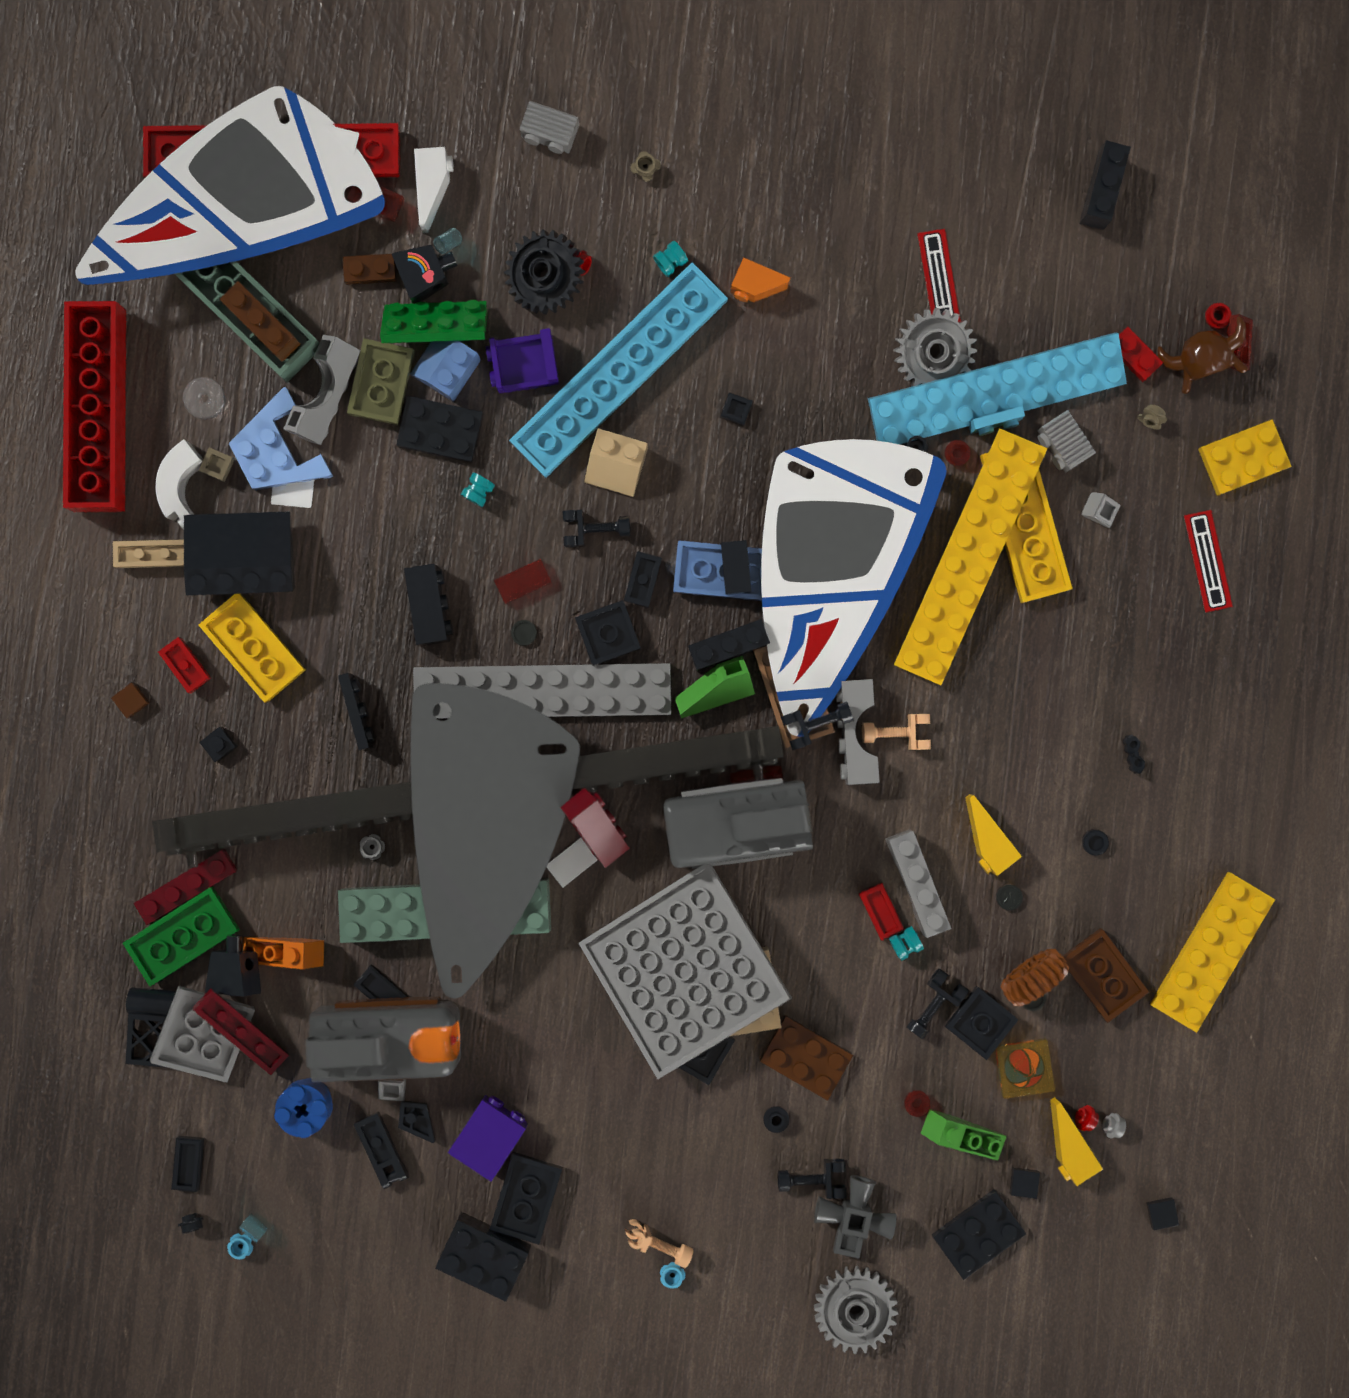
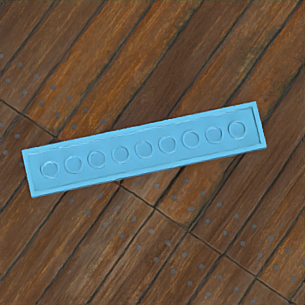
[509,262,728,478]
[868,333,1127,444]

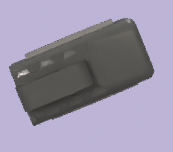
[664,778,813,869]

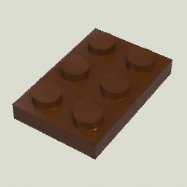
[1063,928,1149,1023]
[760,1015,853,1101]

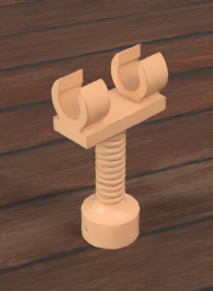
[862,714,931,750]
[625,1219,693,1268]

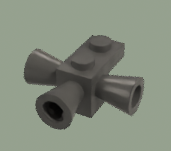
[814,1175,897,1259]

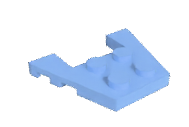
[229,387,333,490]

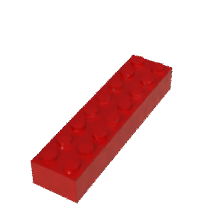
[63,301,126,512]

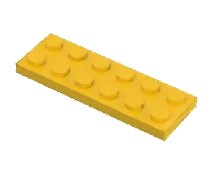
[980,452,1072,603]
[1149,872,1275,1033]

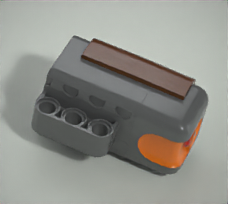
[306,997,461,1082]

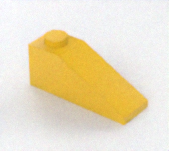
[965,794,1022,876]
[1050,1097,1103,1186]

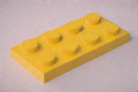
[199,594,306,703]

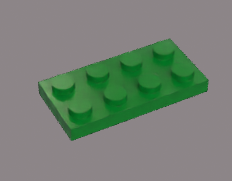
[380,300,487,343]
[123,887,240,987]

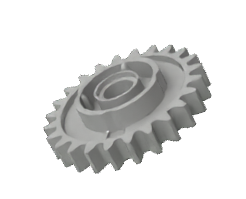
[893,308,977,386]
[814,1265,898,1354]

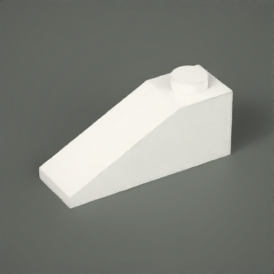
[414,147,454,233]

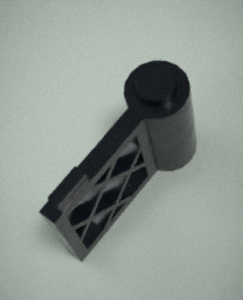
[125,987,176,1068]

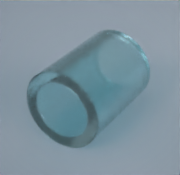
[433,228,462,254]
[239,1214,269,1243]

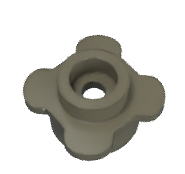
[630,151,661,182]
[1138,405,1167,430]

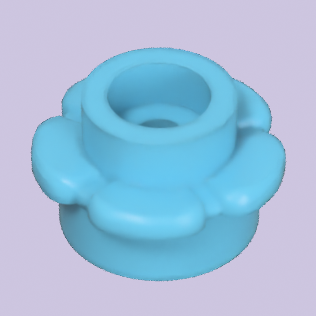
[227,1233,253,1259]
[660,1262,685,1288]

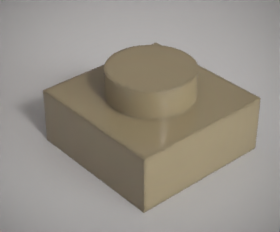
[199,447,235,482]

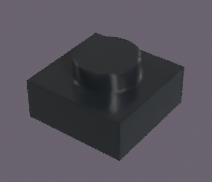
[199,726,238,762]

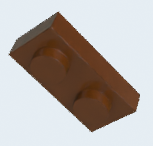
[343,254,397,285]

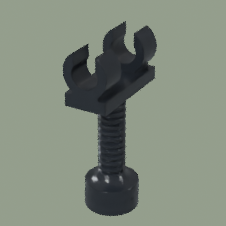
[562,510,631,547]
[781,701,854,751]
[906,968,969,1040]
[777,1158,847,1199]

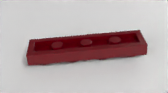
[133,849,238,925]
[192,988,289,1075]

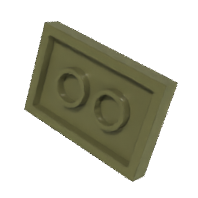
[347,338,415,425]

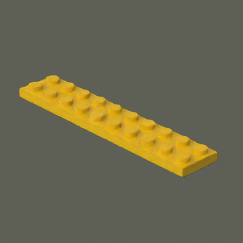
[894,428,1048,686]

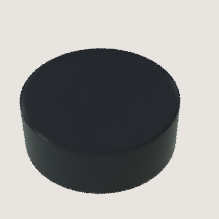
[1082,829,1109,856]

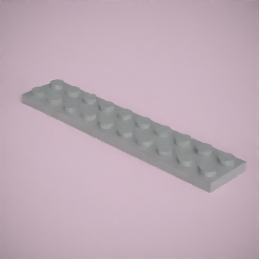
[413,663,671,719]

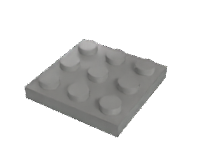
[150,986,255,1083]

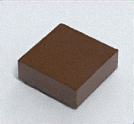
[111,682,149,718]

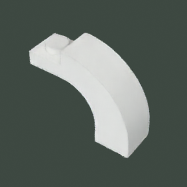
[155,439,203,530]

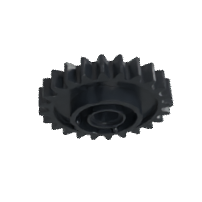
[504,229,585,315]

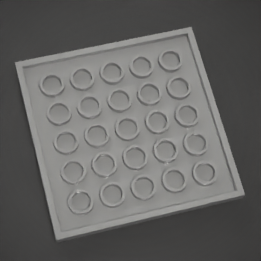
[579,864,792,1079]

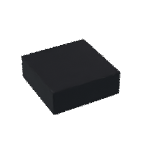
[720,392,753,426]
[1009,1167,1040,1199]
[1146,1197,1179,1230]

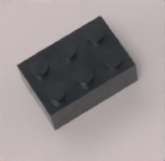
[435,1212,531,1302]

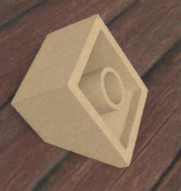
[584,429,648,497]

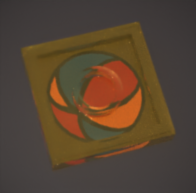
[995,1038,1055,1099]

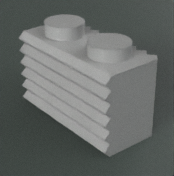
[520,101,579,154]
[1037,410,1096,473]

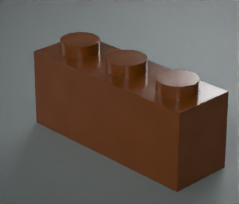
[219,281,300,362]

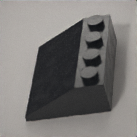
[184,511,295,596]

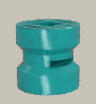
[653,241,688,277]
[460,472,495,507]
[889,926,924,961]

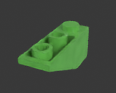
[675,656,755,718]
[921,1109,1007,1161]

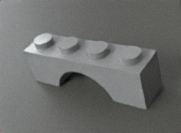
[284,335,361,445]
[835,679,879,785]
[885,830,951,938]

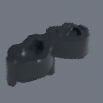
[1122,735,1145,774]

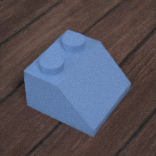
[410,341,481,402]

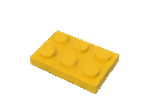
[1198,419,1292,496]

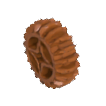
[1001,949,1070,1006]

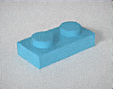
[969,406,1025,436]

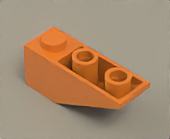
[243,937,324,969]

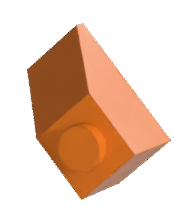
[730,257,790,303]

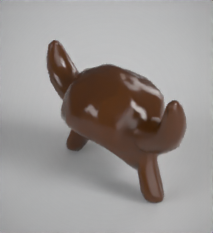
[1157,316,1248,394]

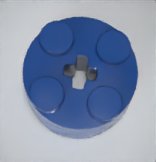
[274,1078,333,1138]

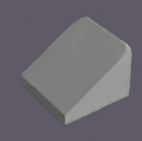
[1082,492,1120,528]
[378,1079,406,1101]

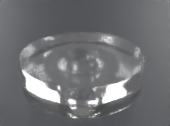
[183,377,226,420]

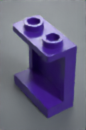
[486,328,559,394]
[448,1095,528,1182]

